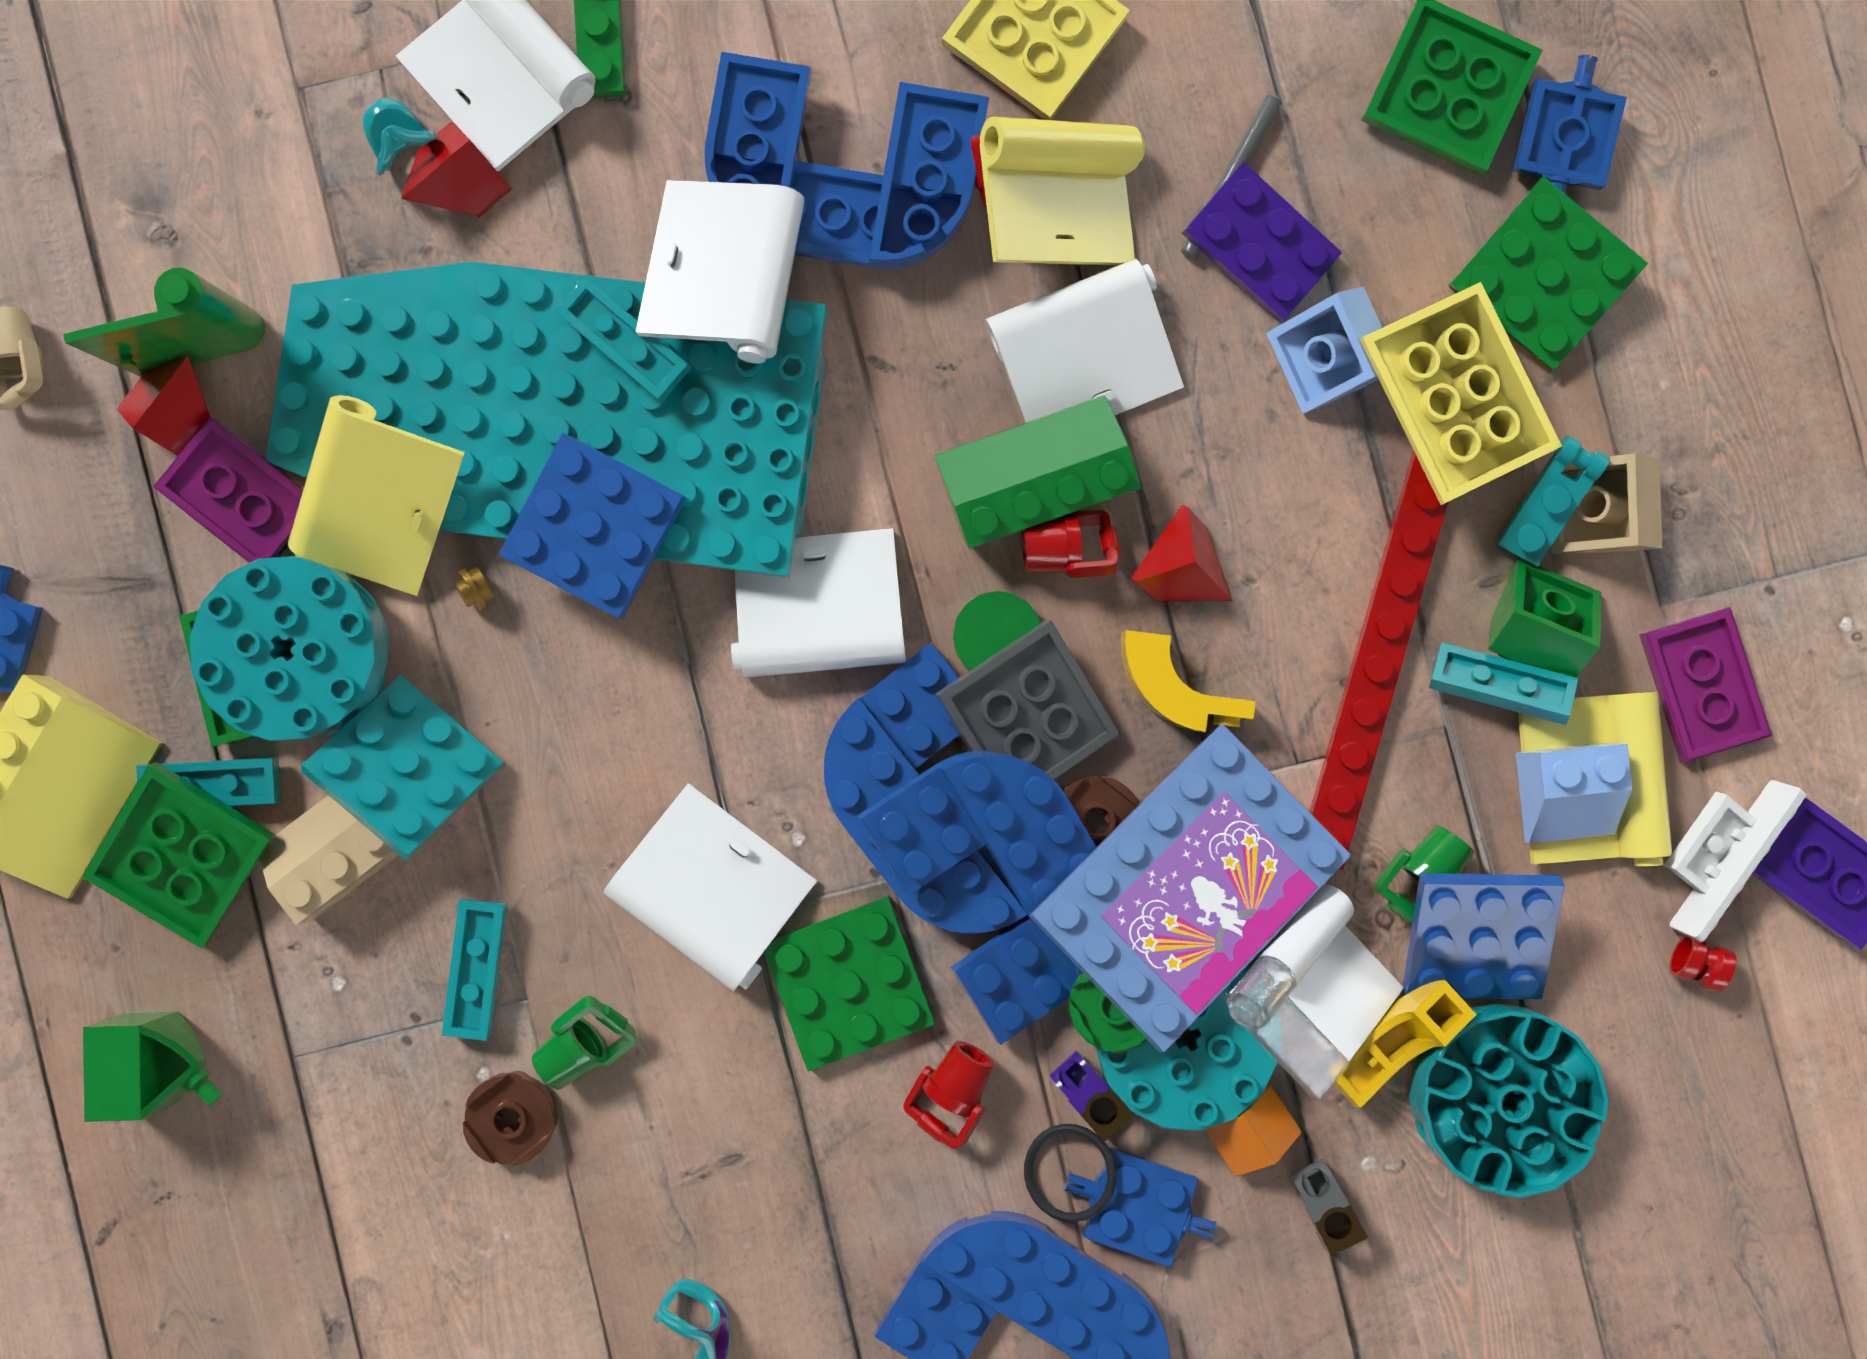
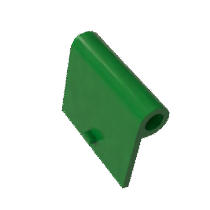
[63,267,265,377]

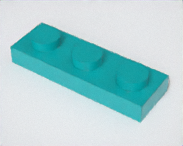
[555,276,692,403]
[1429,642,1579,725]
[136,757,281,806]
[441,898,508,1041]

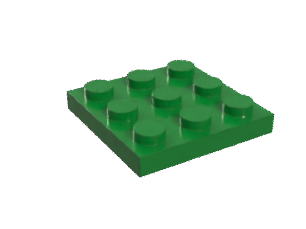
[1361,0,1543,176]
[1448,176,1649,371]
[82,762,275,949]
[764,895,935,1072]

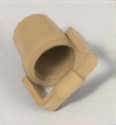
[0,306,44,411]

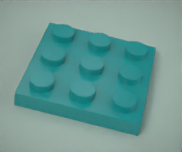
[301,675,503,861]

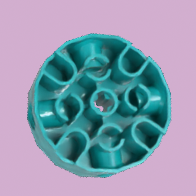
[190,556,390,741]
[1094,967,1280,1131]
[1409,1003,1609,1198]

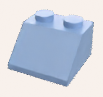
[1266,286,1382,414]
[1515,744,1632,843]

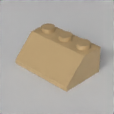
[260,795,399,925]

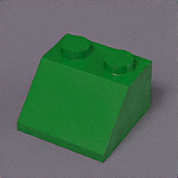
[1488,558,1601,678]

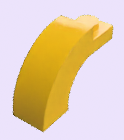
[1121,630,1256,732]
[1324,980,1477,1108]

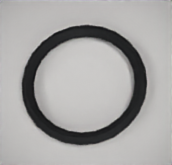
[1024,1124,1116,1222]

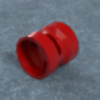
[1669,936,1737,994]

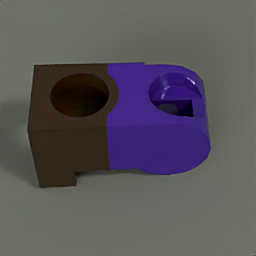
[1049,1050,1135,1142]

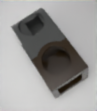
[1290,1159,1368,1257]

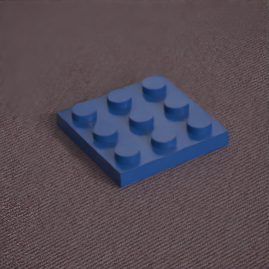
[498,432,687,620]
[1403,873,1565,999]

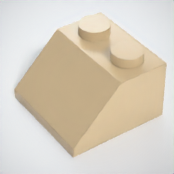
[1551,453,1663,554]

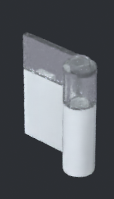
[1226,884,1404,1102]

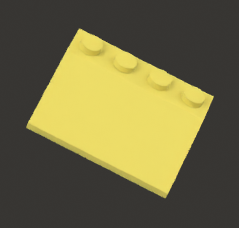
[1359,282,1562,505]
[0,674,164,899]

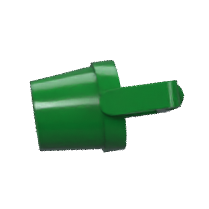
[1375,825,1475,923]
[532,996,636,1090]

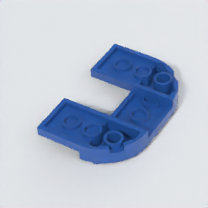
[704,51,989,269]
[824,642,1027,933]
[857,751,1096,1045]
[874,1211,1170,1359]

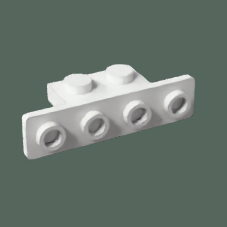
[1664,780,1806,942]

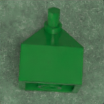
[83,1011,224,1122]

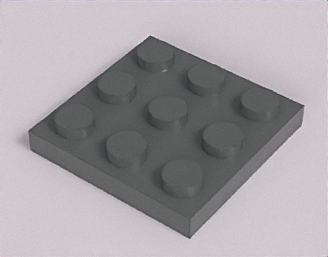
[934,620,1120,780]

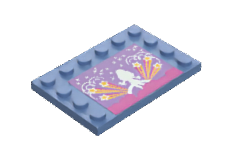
[1029,723,1351,1052]

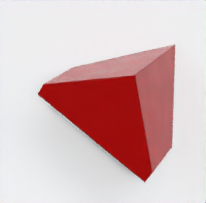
[401,121,512,218]
[117,355,211,456]
[1130,504,1233,601]

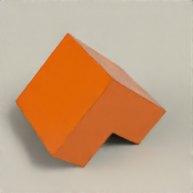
[1204,1085,1302,1177]

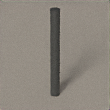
[1181,95,1282,260]

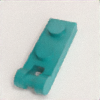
[1496,435,1610,566]

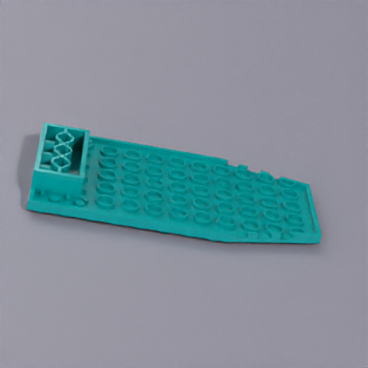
[265,261,828,578]

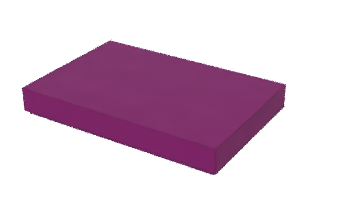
[153,417,303,563]
[1639,607,1772,763]

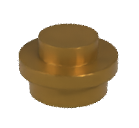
[455,567,495,611]

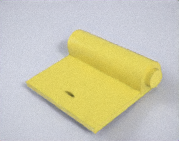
[980,116,1145,265]
[288,395,465,596]
[1518,692,1672,866]

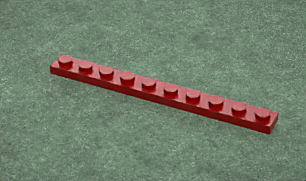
[1309,450,1449,870]

